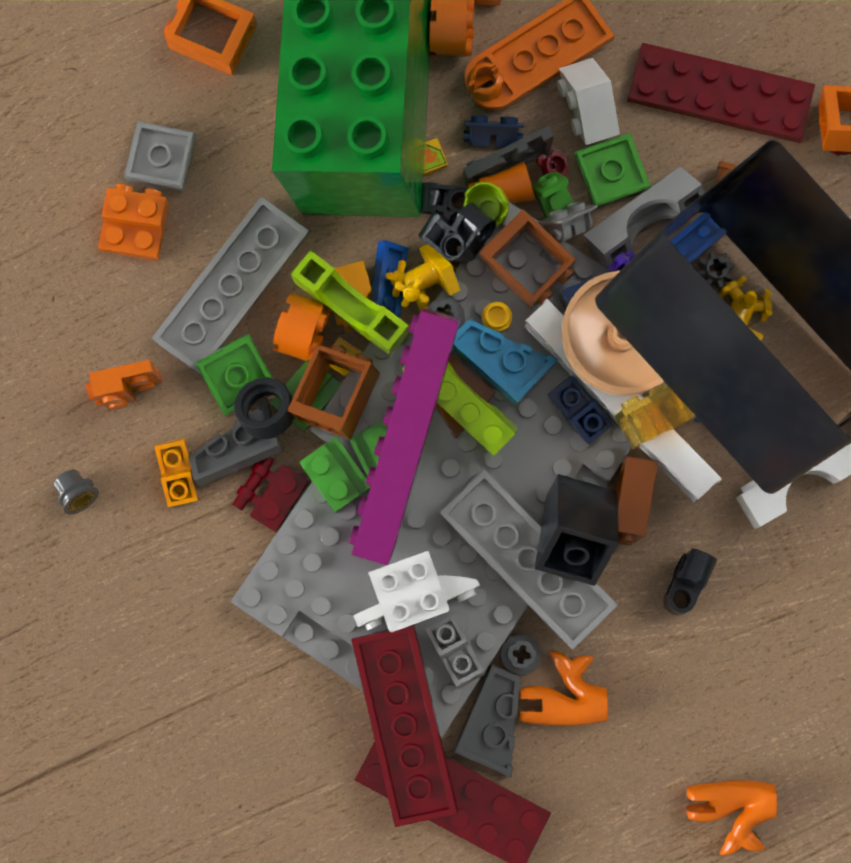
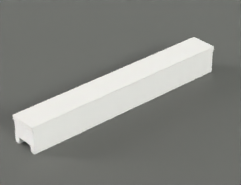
[524,299,722,503]

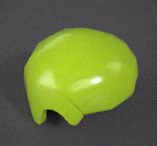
[463,182,509,228]

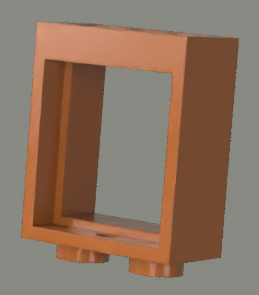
[479,209,576,310]
[287,344,380,440]
[615,456,658,545]

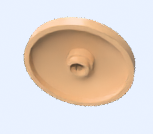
[561,271,664,396]

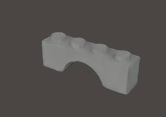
[584,167,704,268]

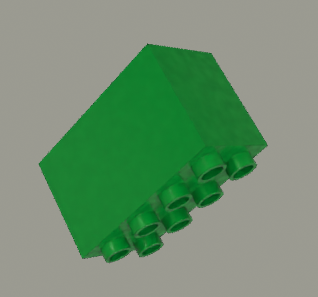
[272,0,433,217]

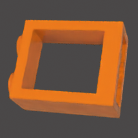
[164,0,257,76]
[817,85,851,152]

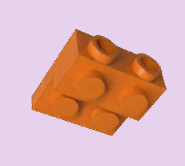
[98,184,170,261]
[86,359,162,410]

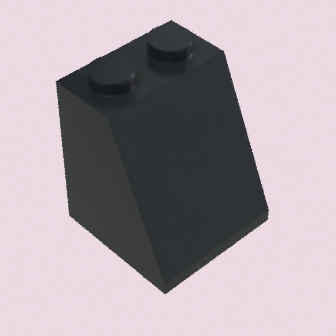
[535,474,619,586]

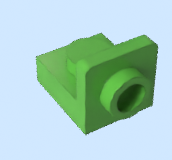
[532,171,574,218]

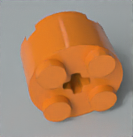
[430,0,475,57]
[273,292,332,362]

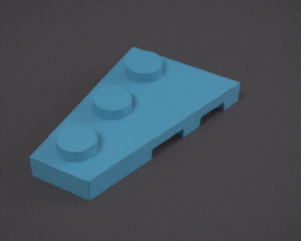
[452,319,558,405]

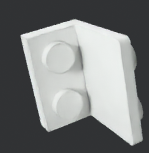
[368,551,449,632]

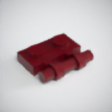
[232,457,309,533]

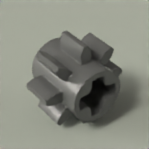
[698,251,735,290]

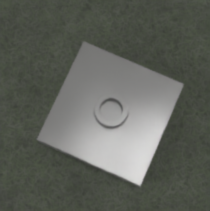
[124,121,197,192]

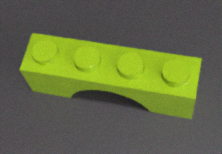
[291,250,409,356]
[402,362,518,456]

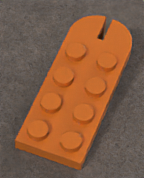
[464,0,615,112]

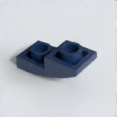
[547,376,613,444]

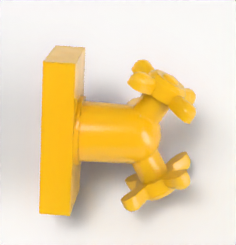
[385,244,461,312]
[718,276,772,341]

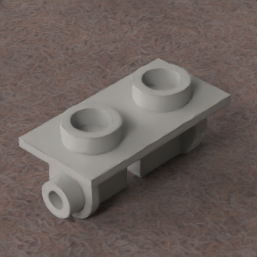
[538,202,598,243]

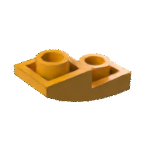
[154,438,198,507]

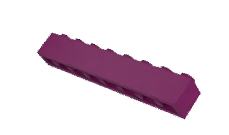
[349,308,461,565]

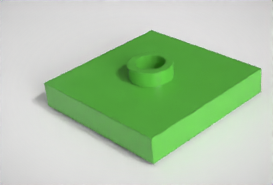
[574,133,651,208]
[195,333,273,416]

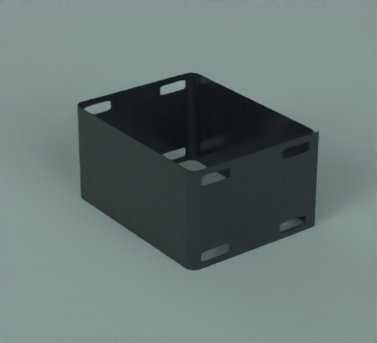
[595,140,851,494]

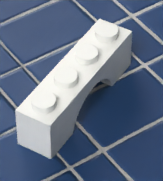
[736,443,851,530]

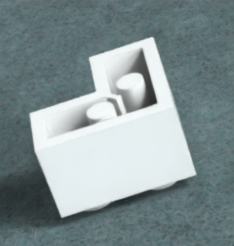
[557,58,620,145]

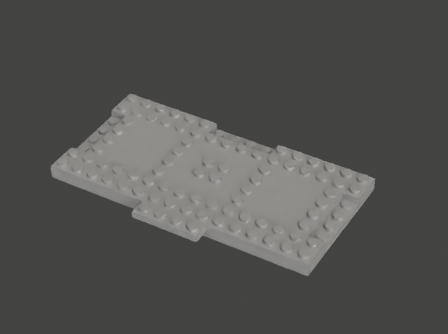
[230,202,670,738]

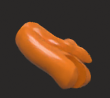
[519,651,608,726]
[686,780,777,855]

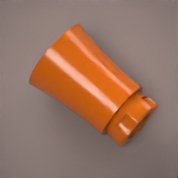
[468,161,535,204]

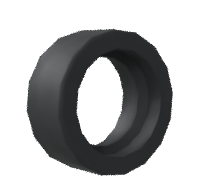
[234,377,294,439]

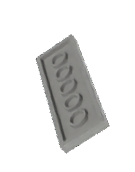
[151,197,310,376]
[440,469,618,650]

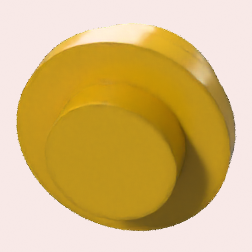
[481,302,512,332]

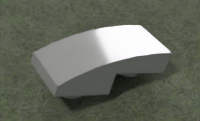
[425,614,485,689]

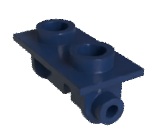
[463,115,524,147]

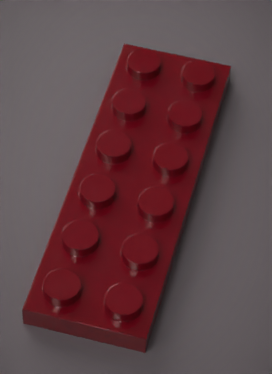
[627,43,815,143]
[351,624,458,827]
[355,741,551,863]

